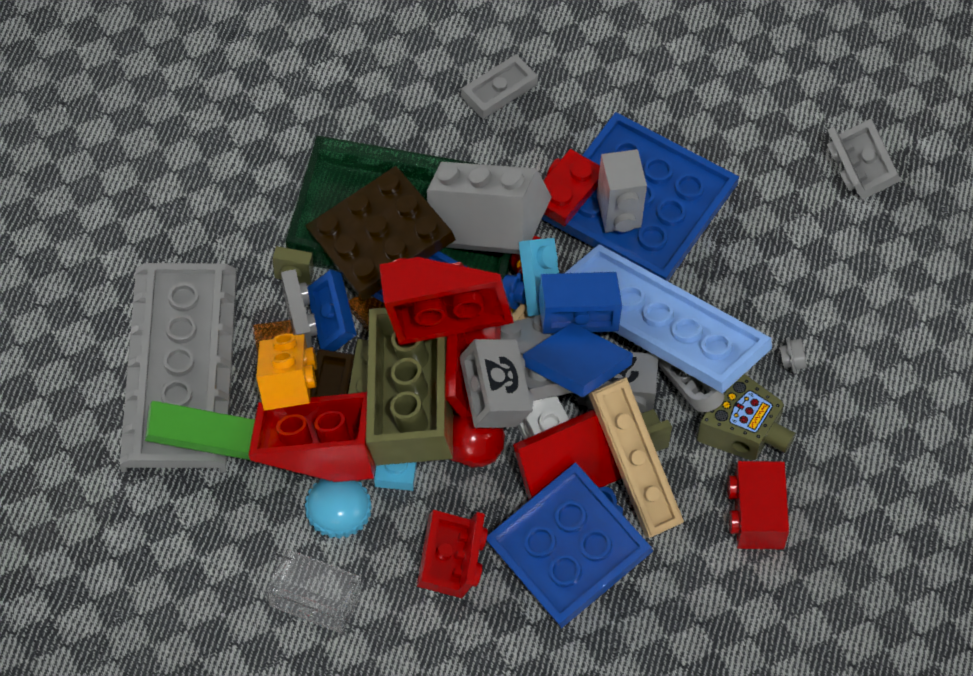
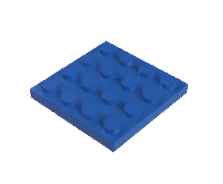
[542,112,739,281]

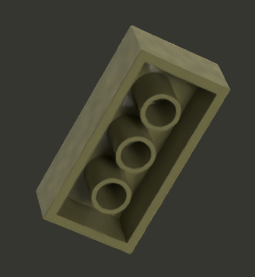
[366,308,453,466]

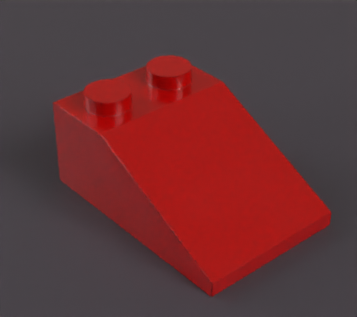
[379,257,514,345]
[249,392,376,482]

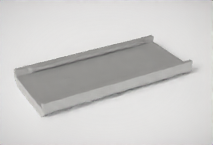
[120,263,237,473]

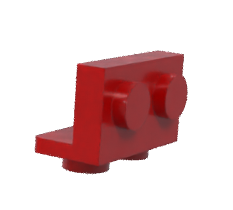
[543,149,600,226]
[417,509,488,598]

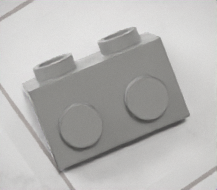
[827,119,902,200]

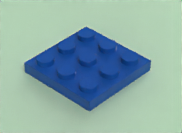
[486,462,653,629]

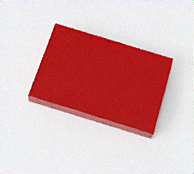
[513,409,622,501]

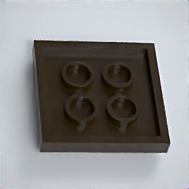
[305,166,456,301]

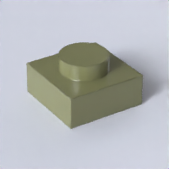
[273,246,314,285]

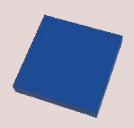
[523,322,633,397]

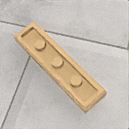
[588,377,684,538]

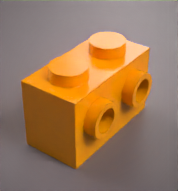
[256,333,317,411]

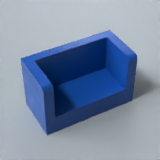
[538,272,622,334]

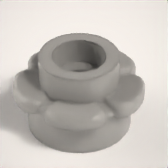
[780,337,807,374]

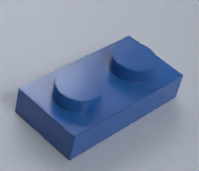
[307,269,357,351]

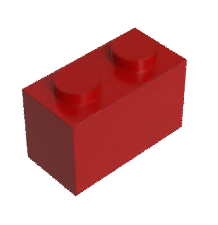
[727,461,789,549]

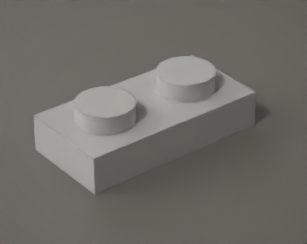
[461,54,538,119]
[281,269,317,348]

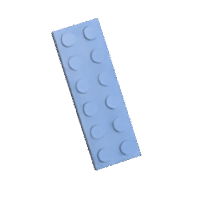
[565,244,772,394]

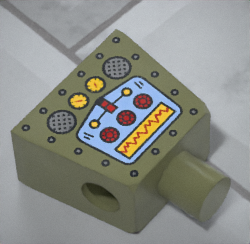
[697,374,796,460]

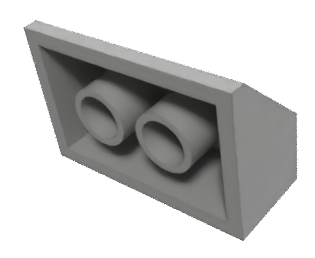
[427,162,552,254]

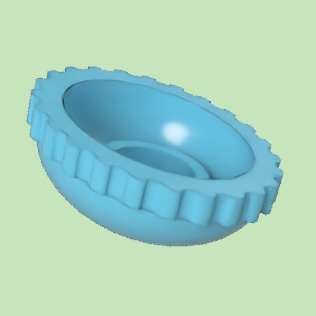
[305,479,372,539]

